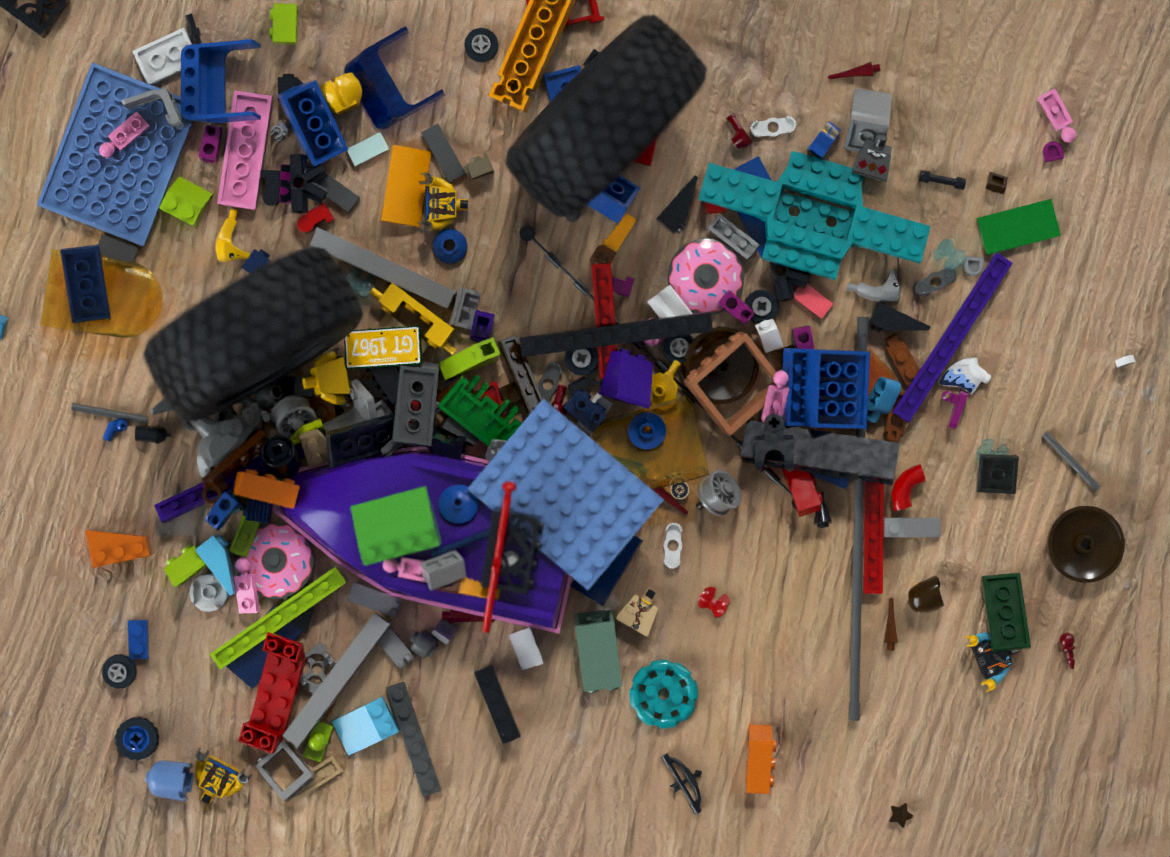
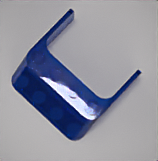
[344,26,445,130]

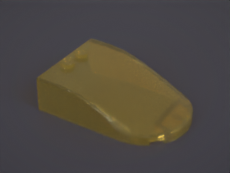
[40,249,162,338]
[590,396,710,489]

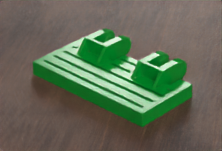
[438,375,522,447]

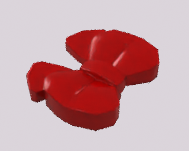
[697,587,730,618]

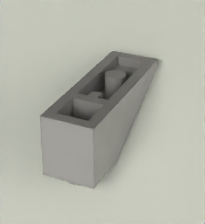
[883,518,940,537]

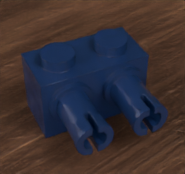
[562,389,608,433]

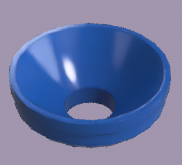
[433,229,467,264]

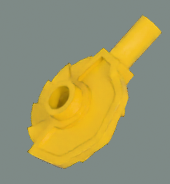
[650,360,681,408]

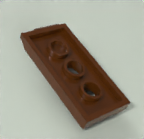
[202,430,267,508]

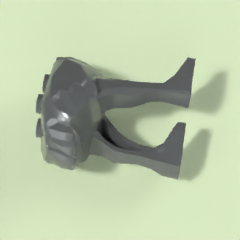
[150,398,263,477]

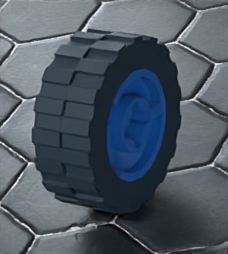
[115,717,159,760]

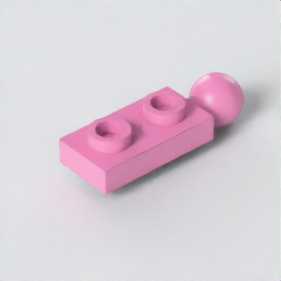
[1037,88,1077,143]
[99,111,150,158]
[761,371,789,423]
[383,557,428,582]
[234,558,260,613]

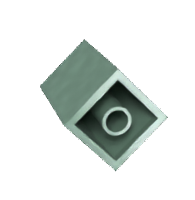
[574,609,622,693]

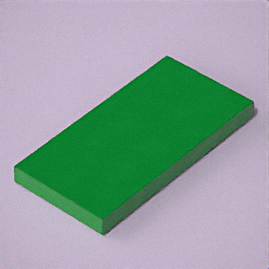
[976,199,1061,255]

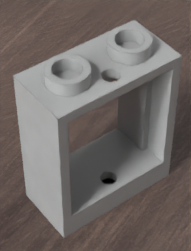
[255,741,317,802]

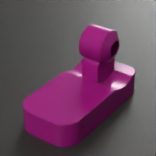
[941,391,968,429]

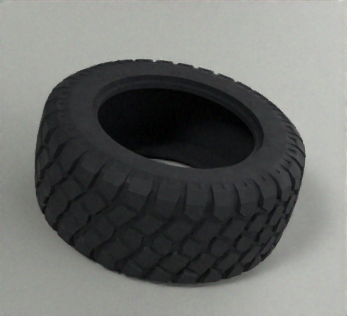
[505,15,706,217]
[143,247,363,421]

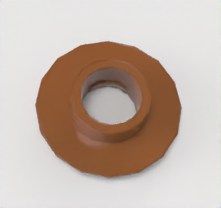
[309,397,336,424]

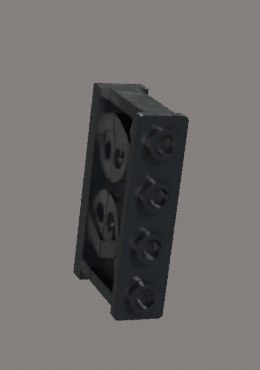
[0,0,71,38]
[481,507,544,595]

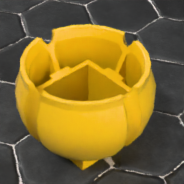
[319,72,362,115]

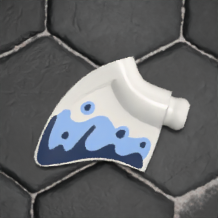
[938,357,991,394]

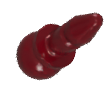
[1059,633,1075,669]

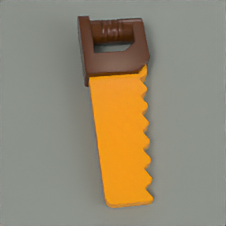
[589,213,636,263]
[436,577,500,600]

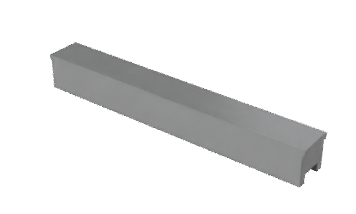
[310,227,457,309]
[283,613,392,748]

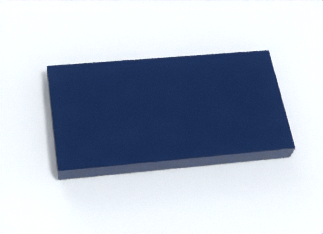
[60,244,111,323]
[570,535,643,606]
[226,606,302,689]

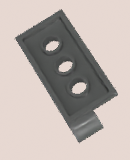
[392,361,439,447]

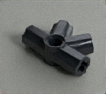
[290,154,329,214]
[769,261,810,302]

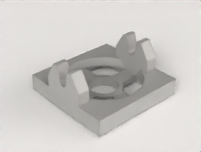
[301,642,337,695]

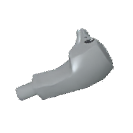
[846,269,901,303]

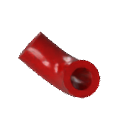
[891,464,926,511]

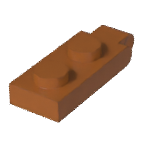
[885,334,920,386]
[884,391,906,443]

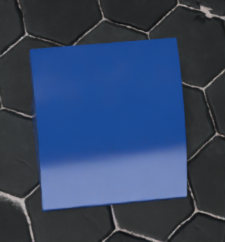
[783,348,870,429]

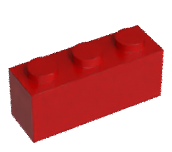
[782,467,823,517]

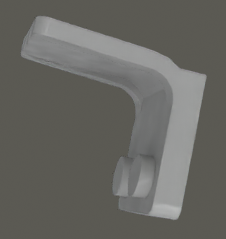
[122,87,185,130]
[845,88,892,152]
[323,379,377,432]

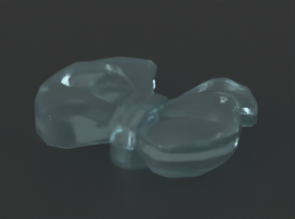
[933,239,966,270]
[346,268,375,298]
[976,439,1009,461]

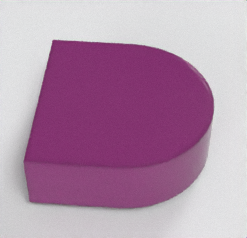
[1042,141,1064,163]

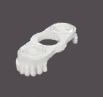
[750,116,796,138]
[663,523,683,569]

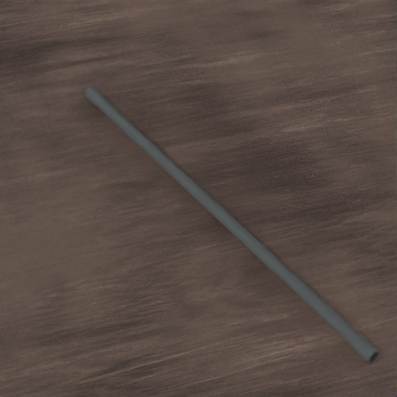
[848,317,869,721]

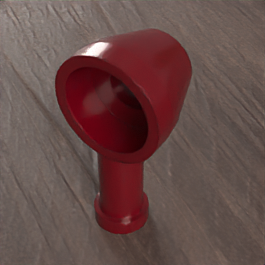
[726,113,753,149]
[551,384,567,417]

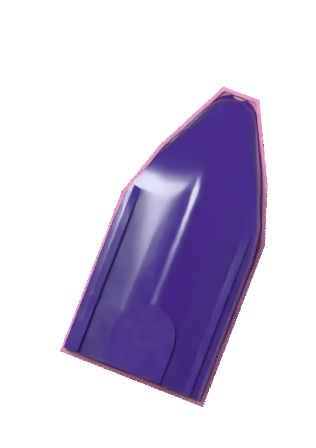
[272,446,572,634]

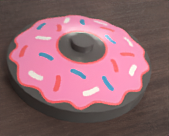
[667,239,744,315]
[238,522,315,599]

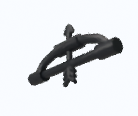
[661,753,702,815]

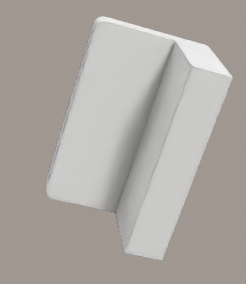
[648,285,693,318]
[509,627,544,670]

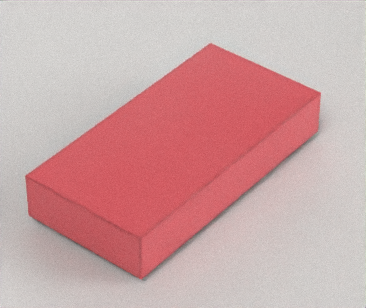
[794,284,833,319]

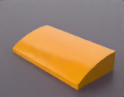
[381,145,432,228]

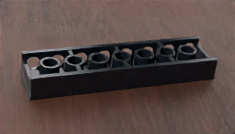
[740,420,900,486]

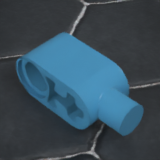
[867,377,901,423]

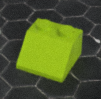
[159,176,213,228]
[164,545,207,588]

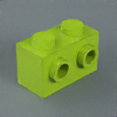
[269,3,299,45]

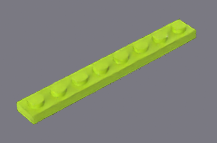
[210,566,347,670]

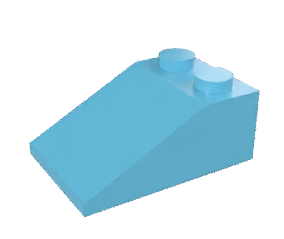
[195,535,236,596]
[331,696,400,756]

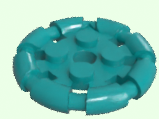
[629,659,699,729]

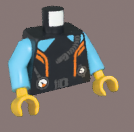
[965,632,1020,692]

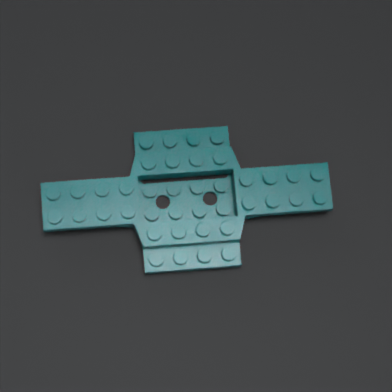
[698,151,931,280]

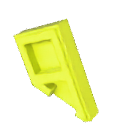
[289,419,324,445]

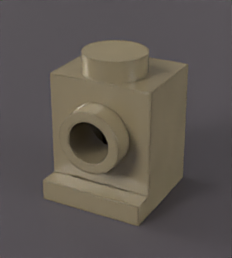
[463,152,494,180]

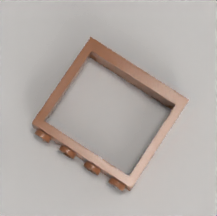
[683,332,776,436]

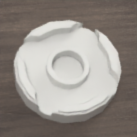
[190,573,228,612]

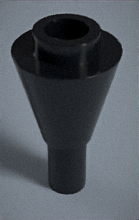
[813,492,832,528]

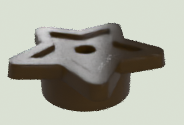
[889,803,914,828]

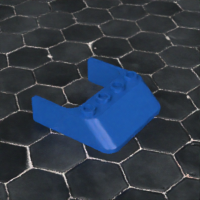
[181,39,261,123]

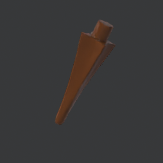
[883,597,898,651]

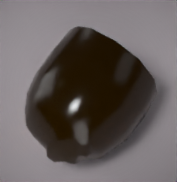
[908,576,944,613]

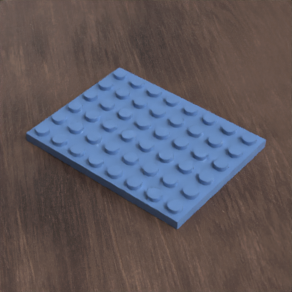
[37,63,194,247]
[468,399,664,590]

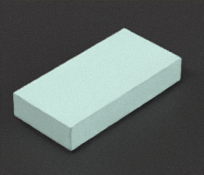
[347,132,389,167]

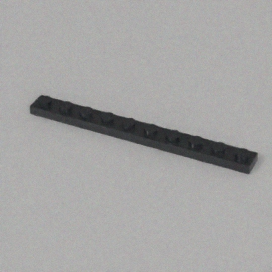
[519,311,713,357]

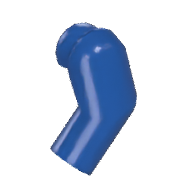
[102,419,128,442]

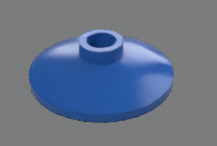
[628,412,666,449]
[439,485,478,524]

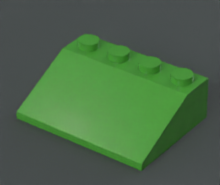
[351,486,442,566]

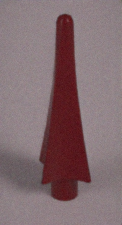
[828,62,881,80]
[644,478,688,515]
[442,609,495,623]

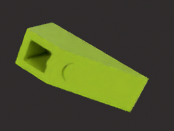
[438,337,501,381]

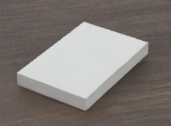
[132,28,192,85]

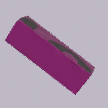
[279,164,300,204]

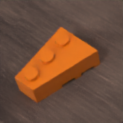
[232,469,300,509]
[85,530,153,568]
[746,724,777,794]

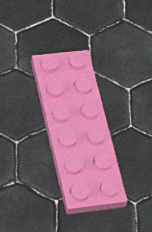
[217,90,273,210]

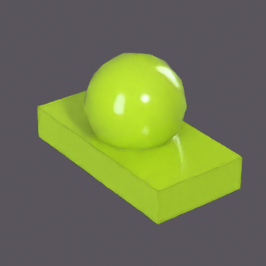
[303,721,334,763]

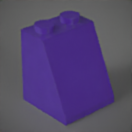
[599,348,653,409]

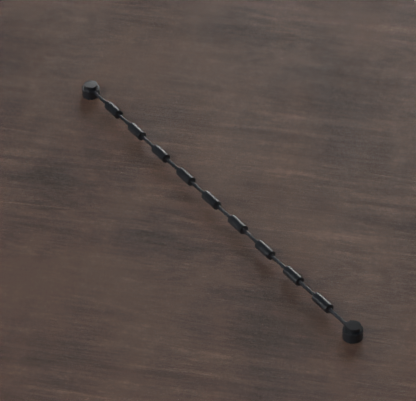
[519,226,796,509]

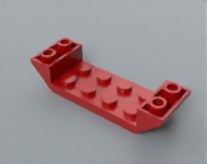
[239,632,306,754]

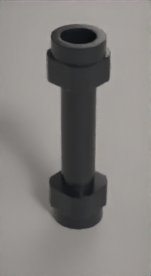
[919,170,966,190]

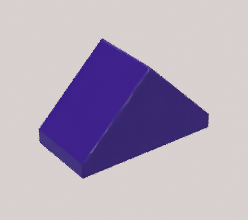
[470,310,495,342]

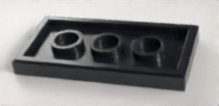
[325,413,401,468]

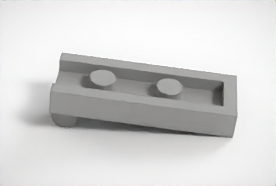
[707,213,760,260]
[347,582,403,618]
[379,617,415,669]

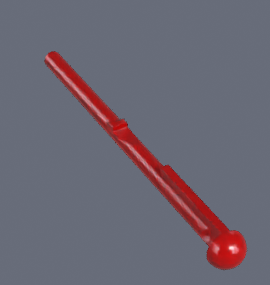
[482,481,517,633]

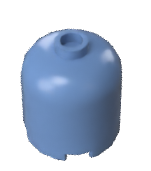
[145,760,194,802]

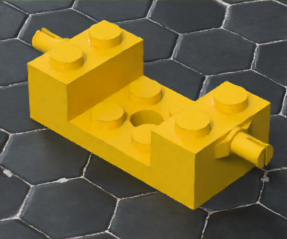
[369,283,457,356]

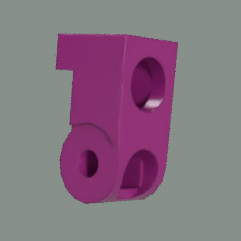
[198,125,222,163]
[612,276,635,298]
[718,290,755,325]
[792,325,814,349]

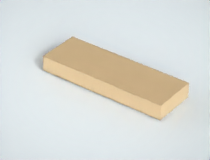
[284,755,344,802]

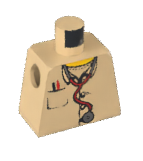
[615,588,658,637]

